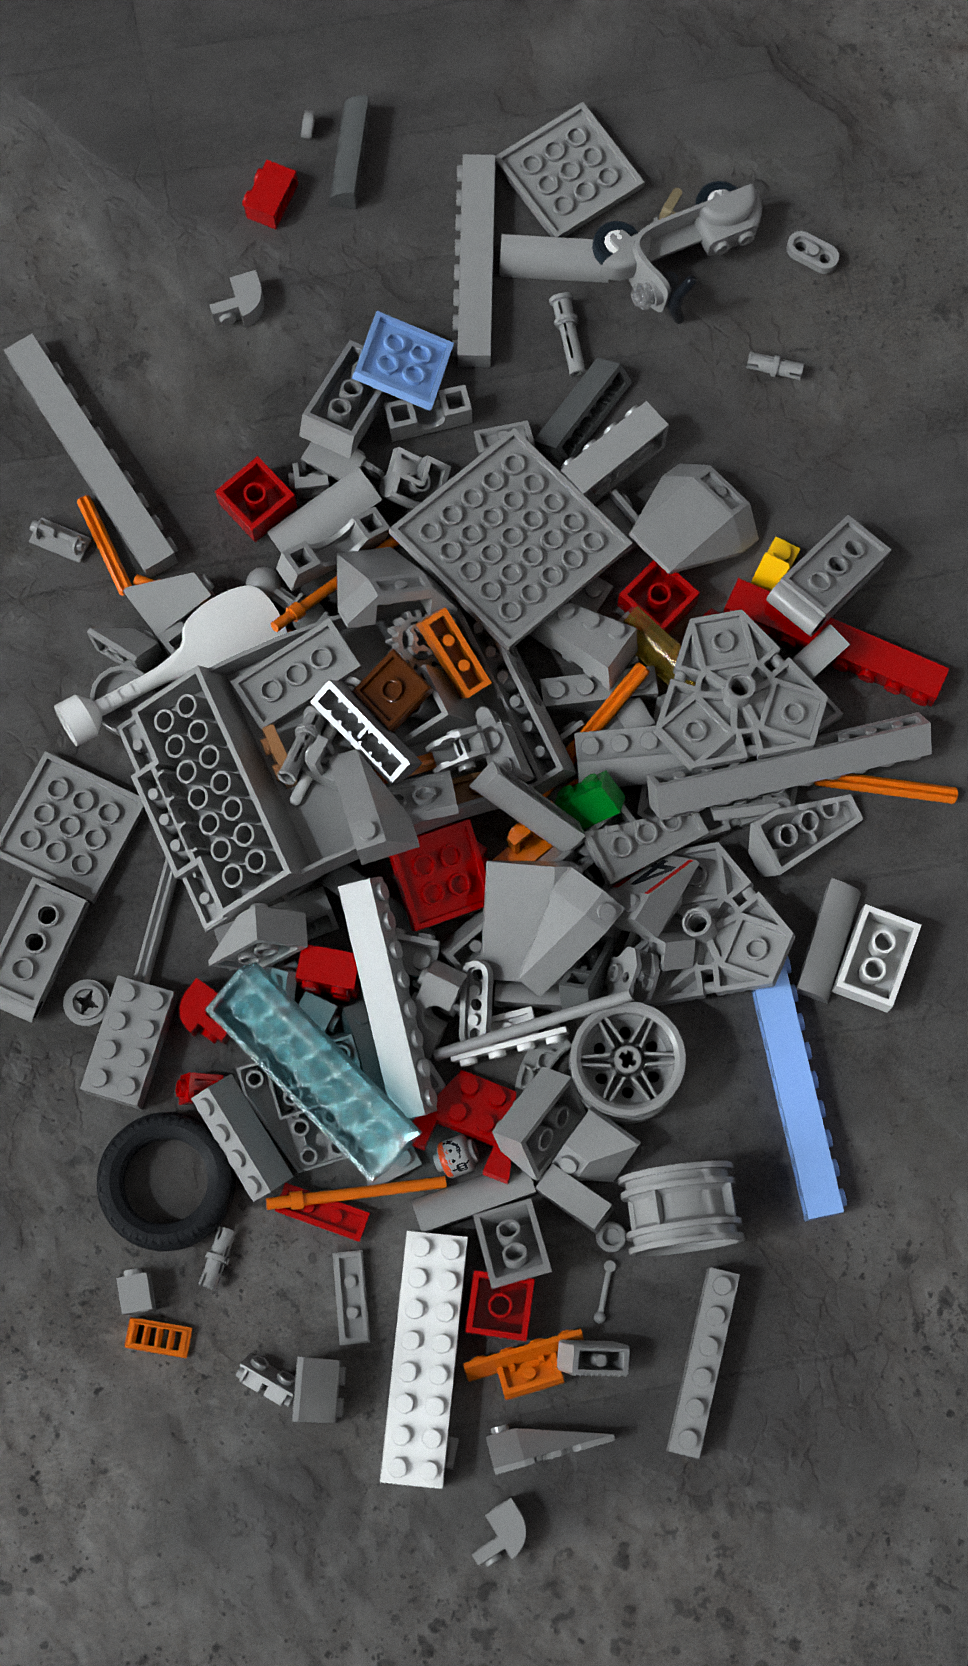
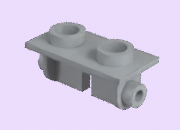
[29,517,92,563]
[236,1353,296,1407]

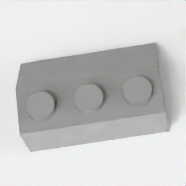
[492,1067,586,1181]

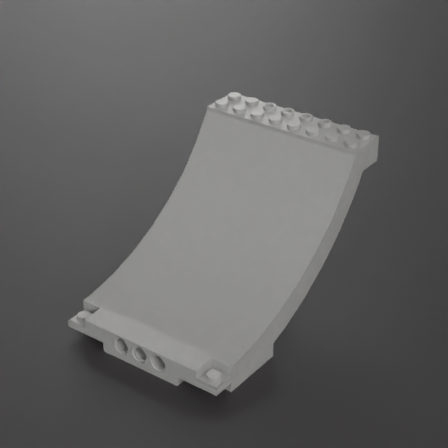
[117,587,578,932]

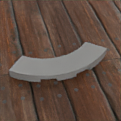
[515,1024,572,1099]

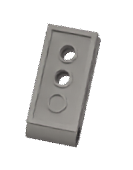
[766,515,891,637]
[0,877,90,1023]

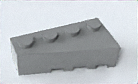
[529,602,638,690]

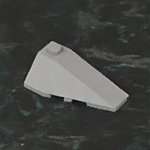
[328,749,420,865]
[748,794,863,877]
[517,867,625,997]
[486,1424,615,1475]

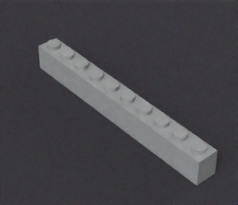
[4,334,178,579]
[647,712,932,818]

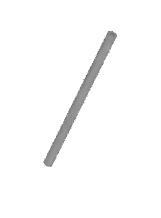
[433,989,633,1061]

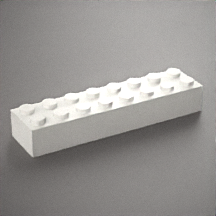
[380,1231,468,1489]

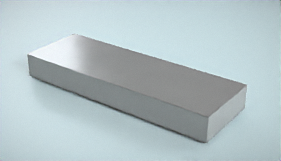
[332,1250,371,1345]

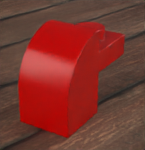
[179,978,232,1045]

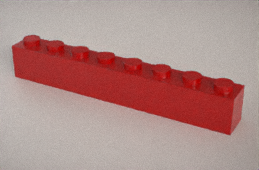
[723,578,950,707]

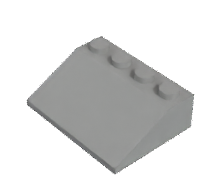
[480,861,583,984]

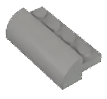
[574,725,685,787]

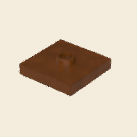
[352,649,434,732]

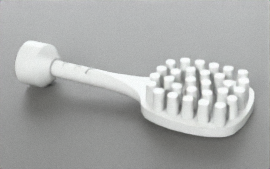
[54,585,287,746]

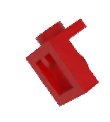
[175,1072,223,1105]

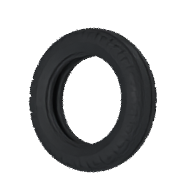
[97,1112,235,1251]

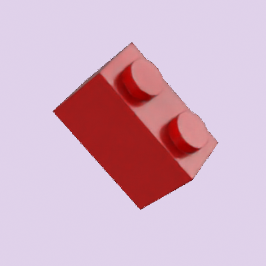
[242,159,298,229]

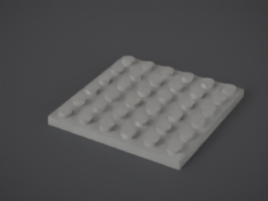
[389,428,633,652]

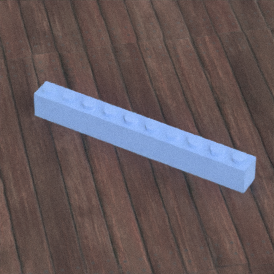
[751,956,847,1221]

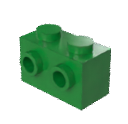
[555,770,625,830]

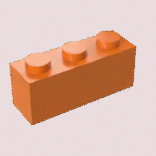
[416,607,492,699]

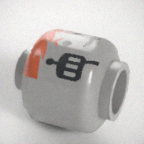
[433,1134,480,1178]

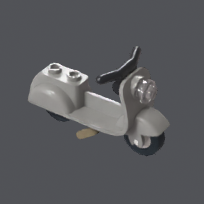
[592,181,762,324]

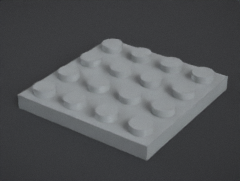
[495,102,645,238]
[0,751,145,904]

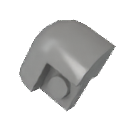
[379,447,451,509]

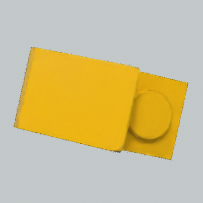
[751,536,801,592]

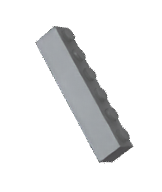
[666,1267,740,1459]

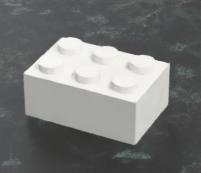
[831,904,921,1013]

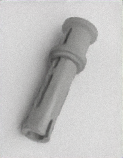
[549,292,587,378]
[277,705,329,785]

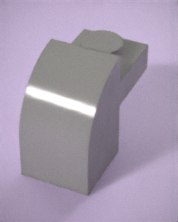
[209,270,264,328]
[301,735,342,792]
[472,1497,526,1567]

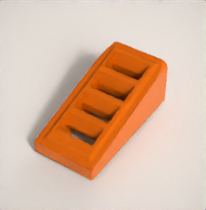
[124,1317,193,1358]

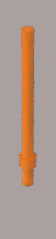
[271,536,399,632]
[266,1176,447,1210]

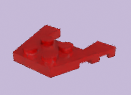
[400,1070,516,1185]

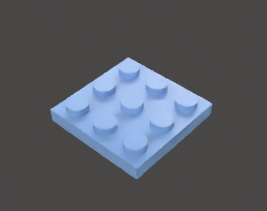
[352,311,454,411]

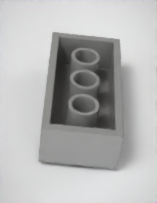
[299,340,389,459]
[561,401,669,505]
[80,975,179,1110]

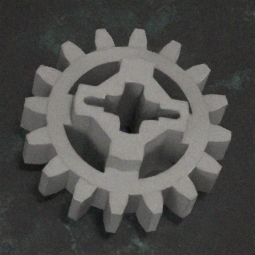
[385,610,440,670]

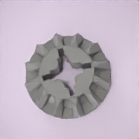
[63,979,110,1027]

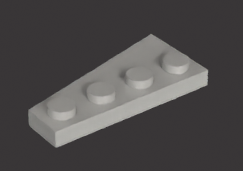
[582,811,709,886]

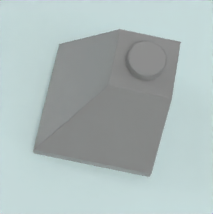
[87,628,162,674]
[552,1107,641,1182]

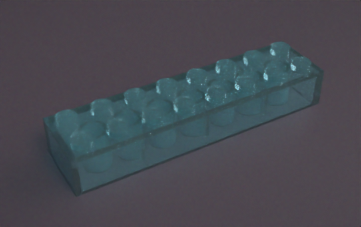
[205,962,422,1182]

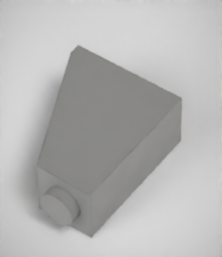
[123,572,215,636]

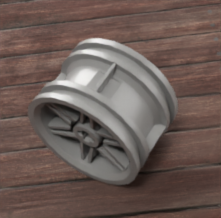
[568,1001,686,1125]
[618,1161,745,1257]

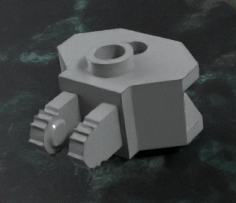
[425,725,490,773]
[604,946,660,1005]

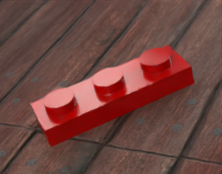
[275,1182,370,1242]

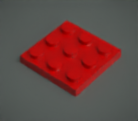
[389,819,486,931]

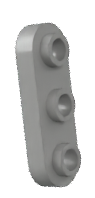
[459,960,493,1048]

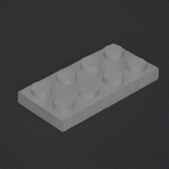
[230,618,362,732]

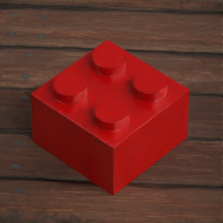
[215,456,297,542]
[617,560,700,640]
[295,944,361,1002]
[465,1270,535,1342]

